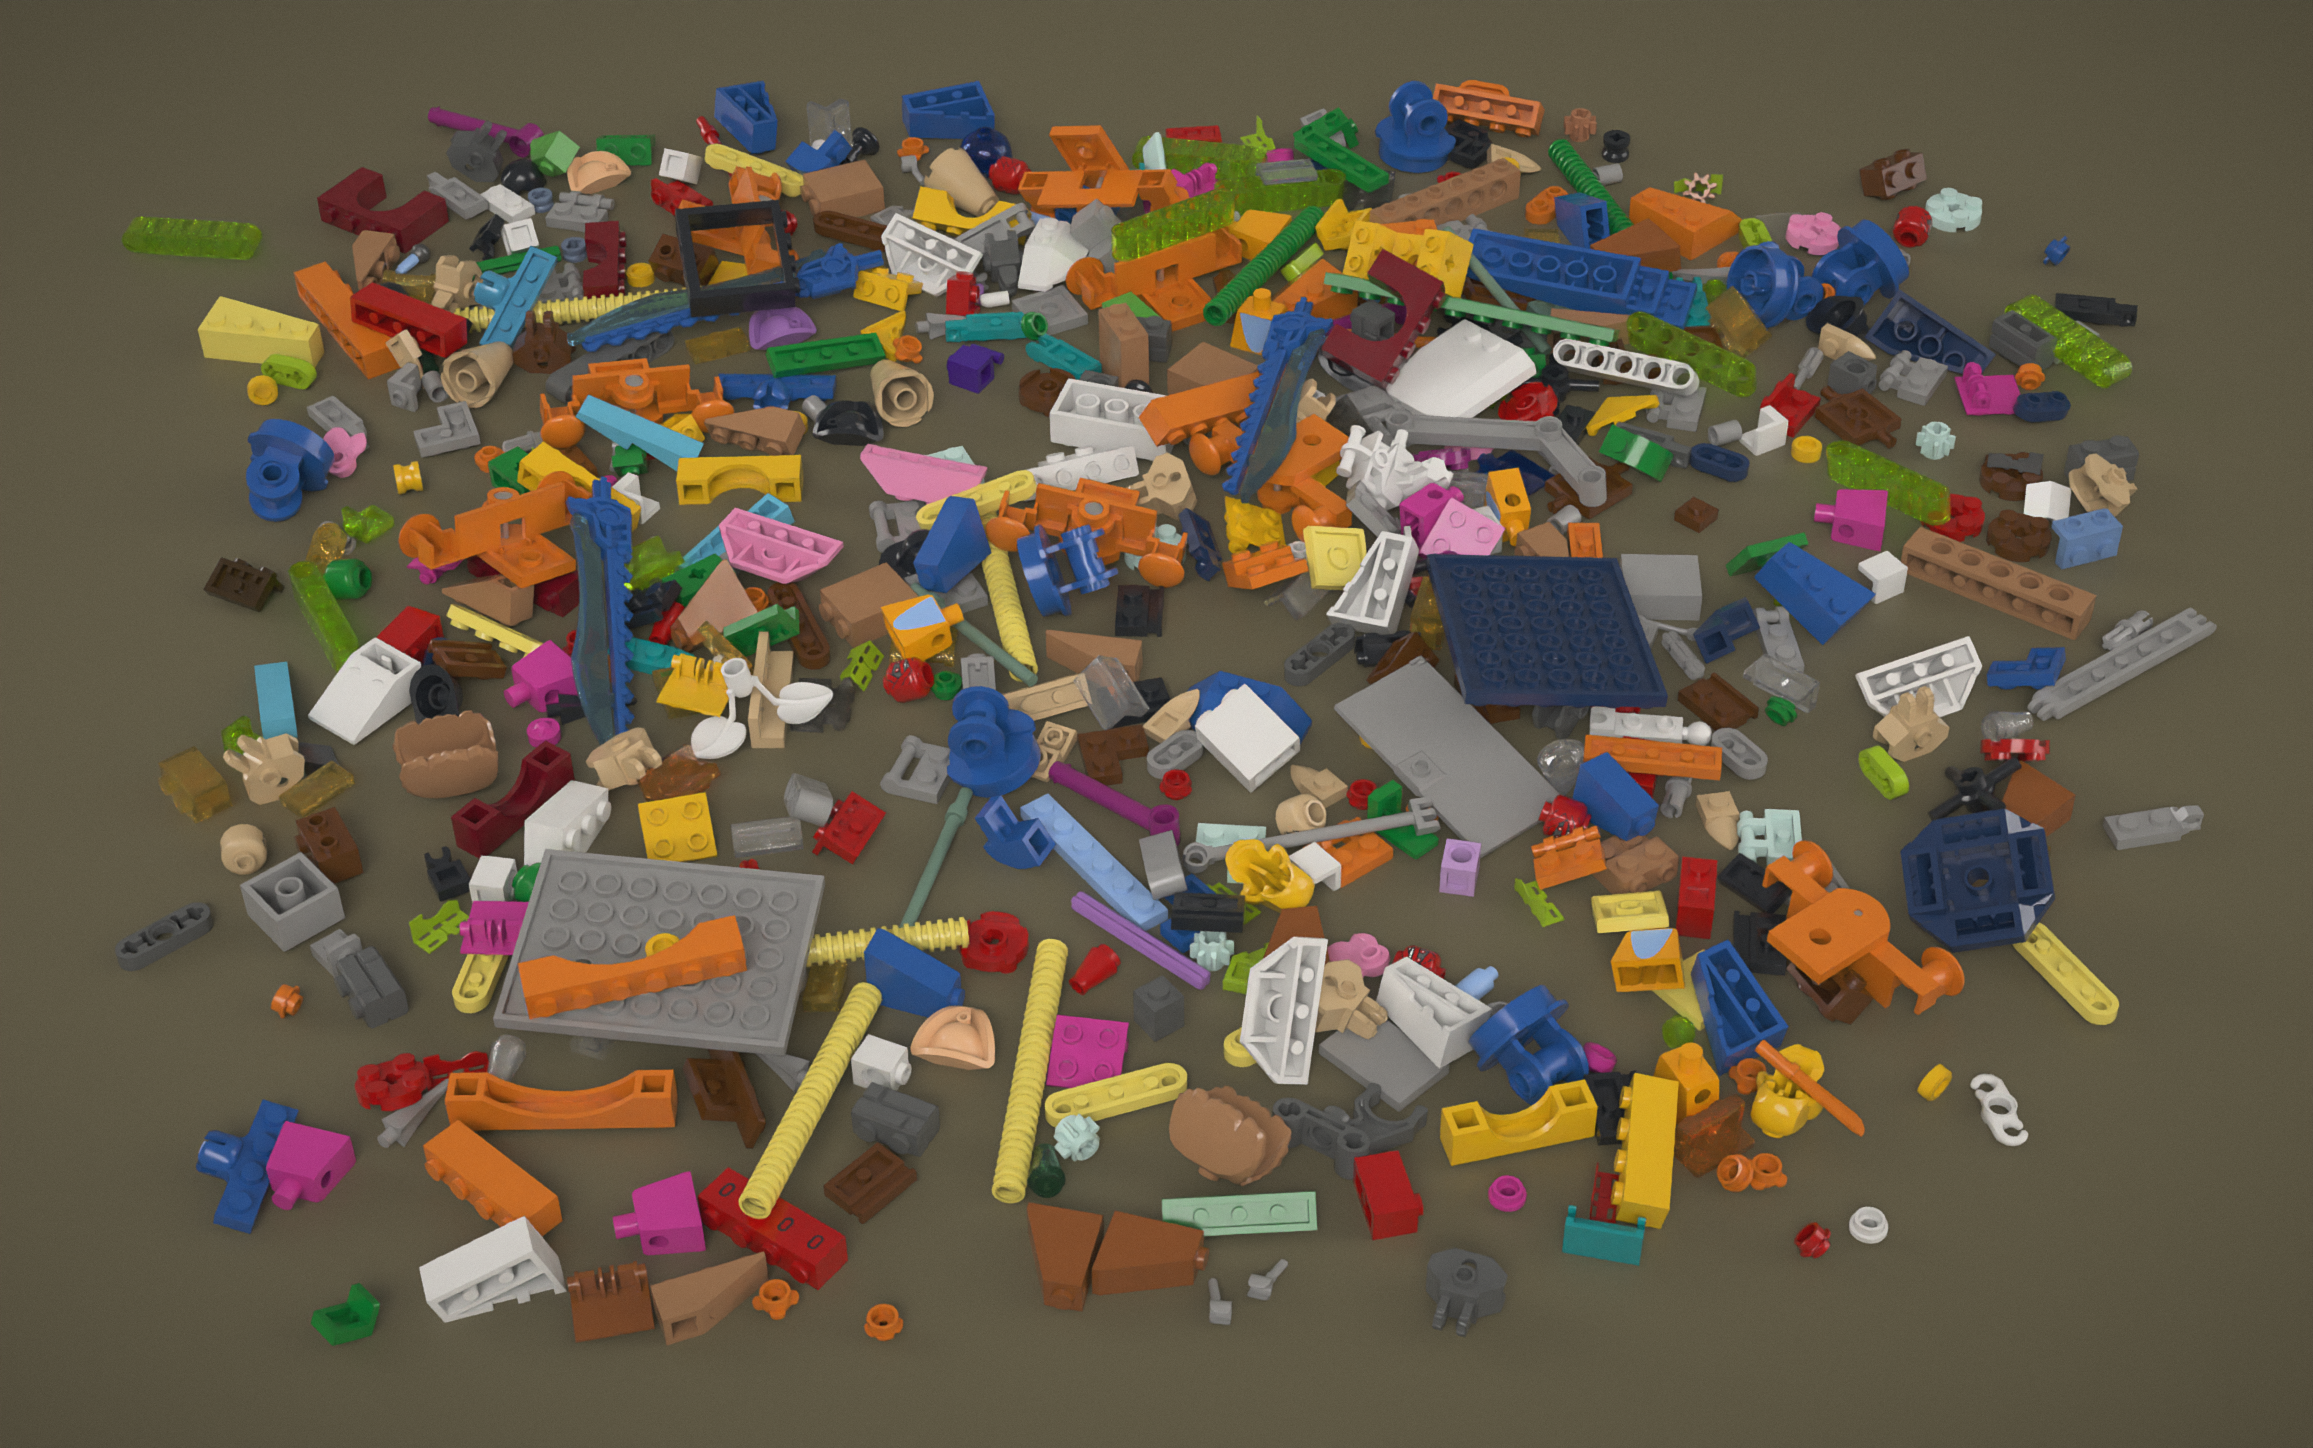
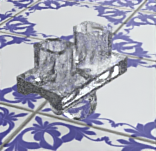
[1446,468,1488,507]

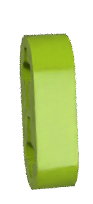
[1738,218,1772,249]
[1280,242,1324,282]
[261,354,317,389]
[1858,745,1909,800]

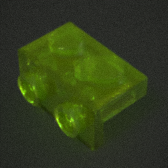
[624,536,685,590]

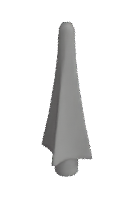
[1672,267,1730,293]
[915,313,966,340]
[755,1053,810,1093]
[377,1078,449,1148]

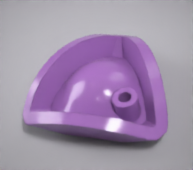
[749,307,817,350]

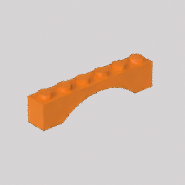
[517,915,747,1019]
[445,1069,678,1131]

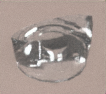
[1537,739,1584,795]

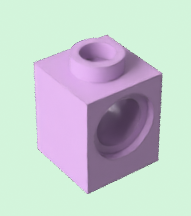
[1439,839,1481,897]

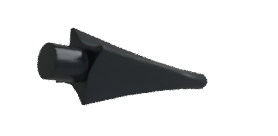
[546,694,637,725]

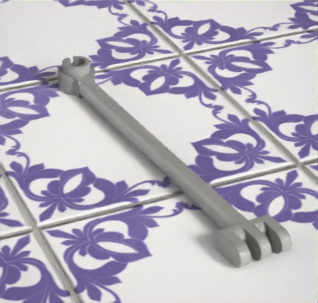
[1182,796,1441,873]

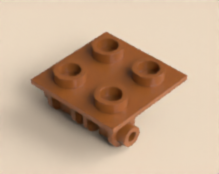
[567,1261,655,1343]

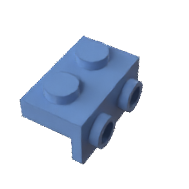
[2051,508,2123,570]

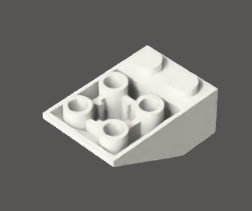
[308,637,421,745]

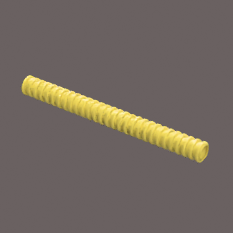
[454,285,715,333]
[975,484,1038,682]
[806,917,969,967]
[992,939,1068,1203]
[738,982,882,1219]

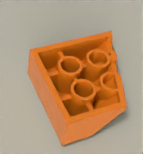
[1629,187,1742,261]
[1271,258,1358,320]

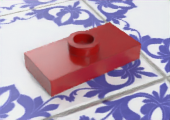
[1165,125,1222,152]

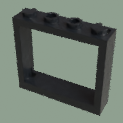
[675,200,800,317]

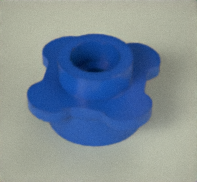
[2043,236,2071,265]

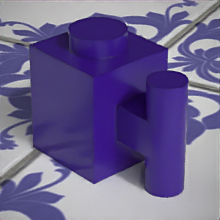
[946,343,1005,394]

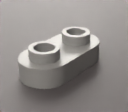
[1711,728,1768,780]
[1147,730,1204,779]

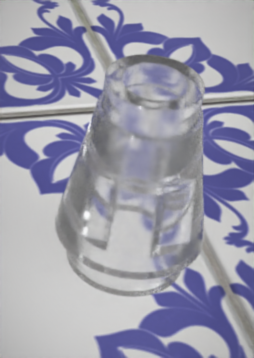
[1981,711,2033,741]
[487,1034,527,1082]

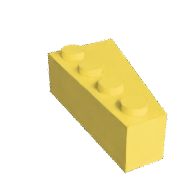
[198,296,325,368]

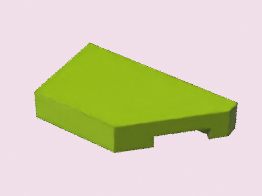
[1223,942,1269,994]

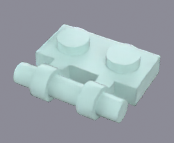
[1737,809,1802,866]

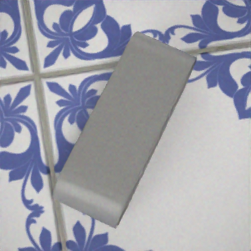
[784,773,833,827]
[1139,830,1188,900]

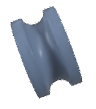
[528,188,554,213]
[561,237,587,263]

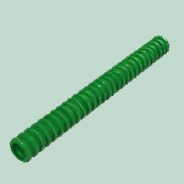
[1548,139,1673,279]
[1203,206,1324,326]

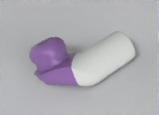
[976,283,1010,308]

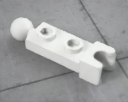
[1589,706,1712,746]

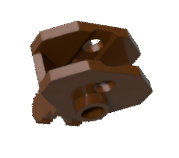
[512,311,577,374]

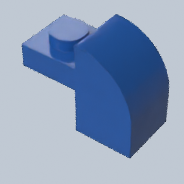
[785,130,852,175]
[974,795,1056,869]

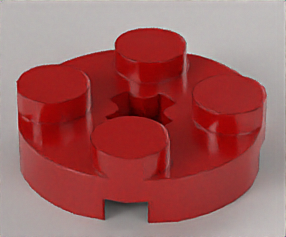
[1498,382,1558,421]
[1920,490,1985,542]
[1980,739,2050,762]
[958,911,1029,974]
[355,1053,432,1111]

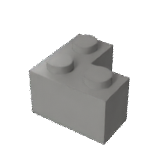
[1070,199,1136,274]

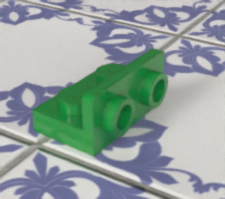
[596,134,655,165]
[723,604,800,657]

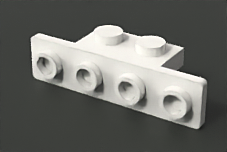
[1024,446,1139,501]

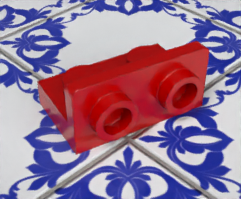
[651,178,713,216]
[1759,373,1821,438]
[812,791,886,865]

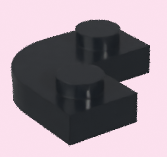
[1445,119,1493,169]

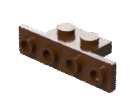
[682,1049,766,1149]

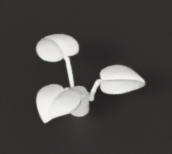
[691,654,833,759]

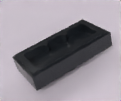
[1717,853,1792,914]

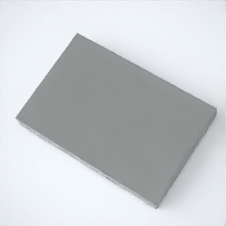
[1319,1020,1450,1112]

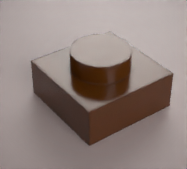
[1674,496,1719,533]

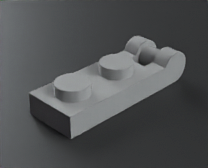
[954,203,1035,255]
[1753,606,1805,678]

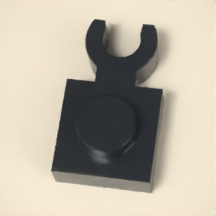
[424,846,471,902]

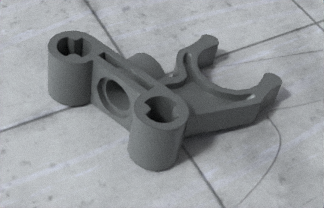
[1272,1083,1428,1180]

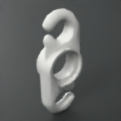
[1970,1074,2029,1146]

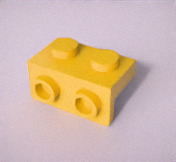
[1315,199,1372,251]
[853,266,923,311]

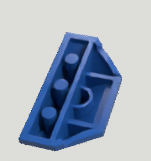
[1188,671,1312,745]

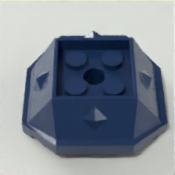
[1900,809,2056,953]

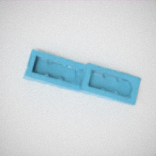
[575,395,704,471]
[676,493,795,570]
[254,661,298,739]

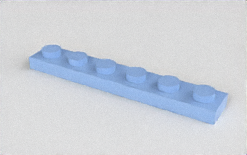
[1020,794,1168,931]

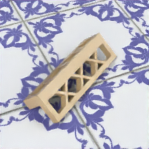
[748,632,795,748]
[1002,672,1094,721]

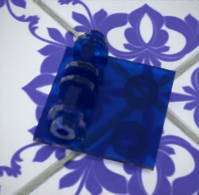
[1470,449,1555,500]

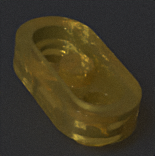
[304,523,347,583]

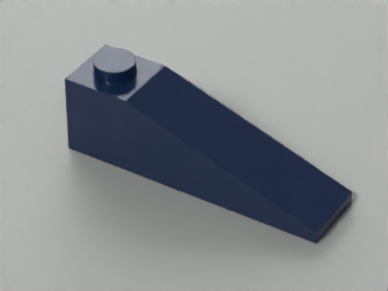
[1864,289,1996,375]

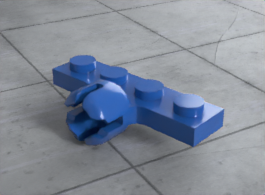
[718,374,837,410]
[196,1099,299,1234]

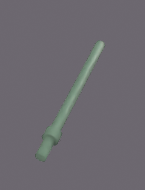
[1442,226,1552,356]
[910,583,1038,687]
[899,787,973,928]

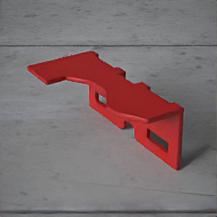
[423,1051,491,1093]
[1589,1162,1619,1224]

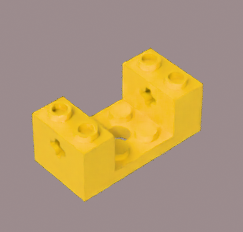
[1343,221,1474,298]

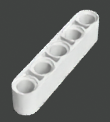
[1553,339,1699,395]

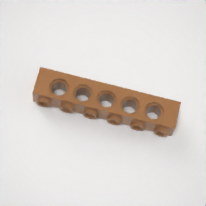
[1370,158,1521,226]
[1901,527,2097,640]

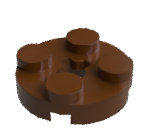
[1019,368,1076,417]
[1979,452,2043,501]
[1986,509,2052,562]

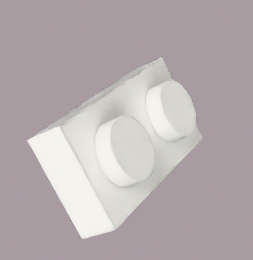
[480,184,535,223]

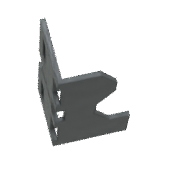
[1987,452,2044,475]

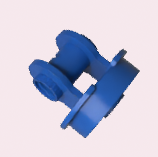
[1375,81,1456,173]
[1812,219,1909,305]
[1727,241,1824,329]
[246,419,335,522]
[1017,524,1118,617]
[947,686,1041,798]
[1468,985,1589,1106]

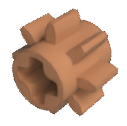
[1564,108,1597,142]
[1683,173,1717,203]

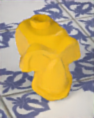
[1225,839,1315,913]
[1750,1044,1824,1138]

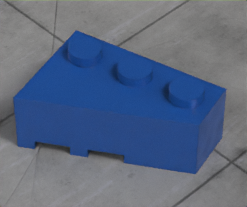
[714,80,778,154]
[902,81,995,140]
[1754,542,1876,645]
[1690,939,1789,1076]

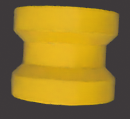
[393,461,423,495]

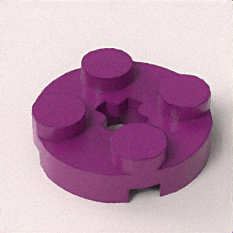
[1410,448,1471,470]

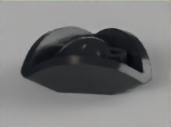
[812,400,884,446]

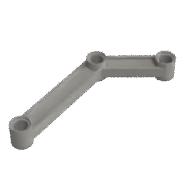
[1385,408,1607,507]

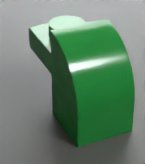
[1599,424,1674,482]

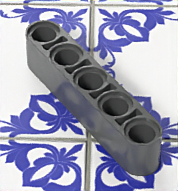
[545,319,674,405]

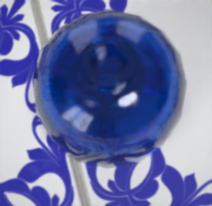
[960,127,1013,178]

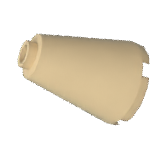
[924,147,999,217]
[441,341,514,408]
[870,360,934,427]

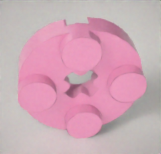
[1785,212,1841,255]

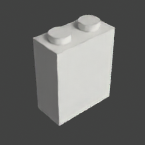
[1195,684,1300,793]

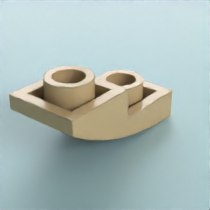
[1031,721,1078,782]

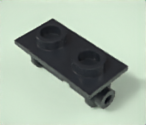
[1354,630,1421,667]

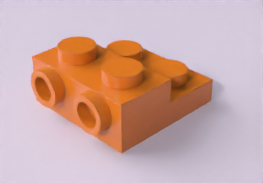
[1222,541,1309,590]

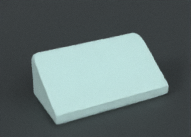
[1143,132,1167,170]

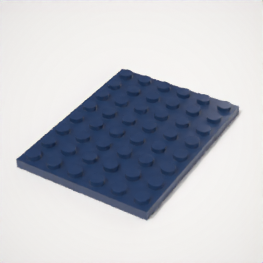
[1426,554,1668,709]

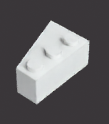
[1326,531,1419,635]
[524,780,611,866]
[1376,957,1492,1069]
[419,1216,567,1323]

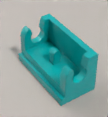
[1562,1205,1646,1266]

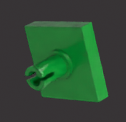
[1726,532,1809,594]

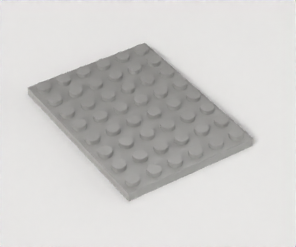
[493,849,825,1056]

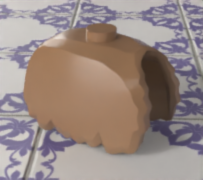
[392,710,499,799]
[1169,1085,1292,1186]

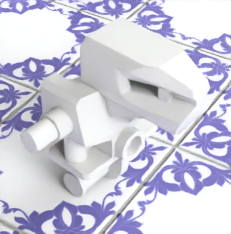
[1336,425,1453,511]

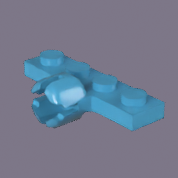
[474,246,558,348]

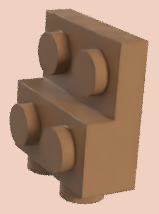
[1592,835,1679,894]

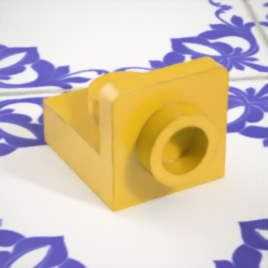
[660,414,705,442]

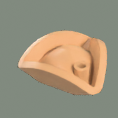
[567,151,631,194]
[910,1005,995,1070]

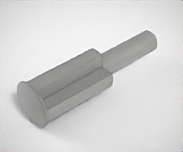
[1794,347,1824,390]

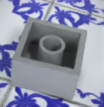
[240,852,345,952]

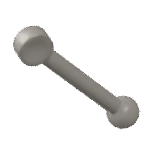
[1638,615,1697,641]

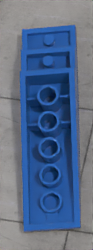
[1466,228,1697,334]

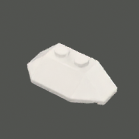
[881,213,983,297]
[1018,217,1089,292]
[1855,636,1982,718]
[1240,937,1328,1085]

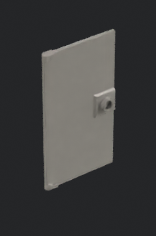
[1334,656,1560,859]

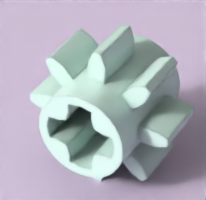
[1915,422,1956,460]
[1190,931,1234,971]
[1054,1114,1100,1162]

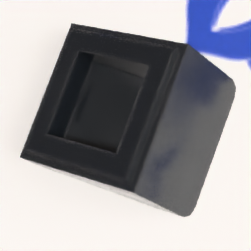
[298,742,340,780]

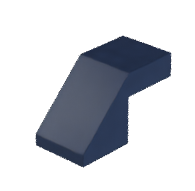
[1693,596,1760,664]

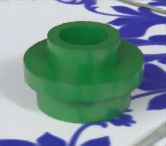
[1021,312,1048,341]
[930,670,962,700]
[1765,696,1797,726]

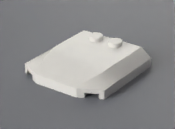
[1385,319,1537,418]

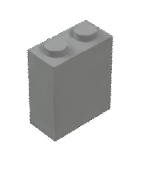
[1620,554,1702,621]

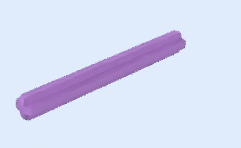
[1071,892,1211,990]

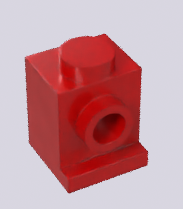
[946,271,981,316]

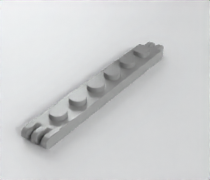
[2027,607,2217,721]

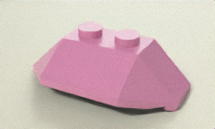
[860,444,988,504]
[719,508,844,584]

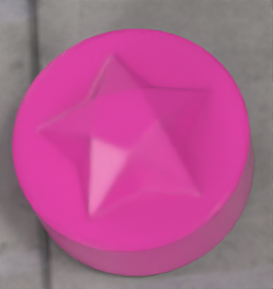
[1266,148,1294,165]
[527,718,561,747]
[1583,1042,1617,1073]

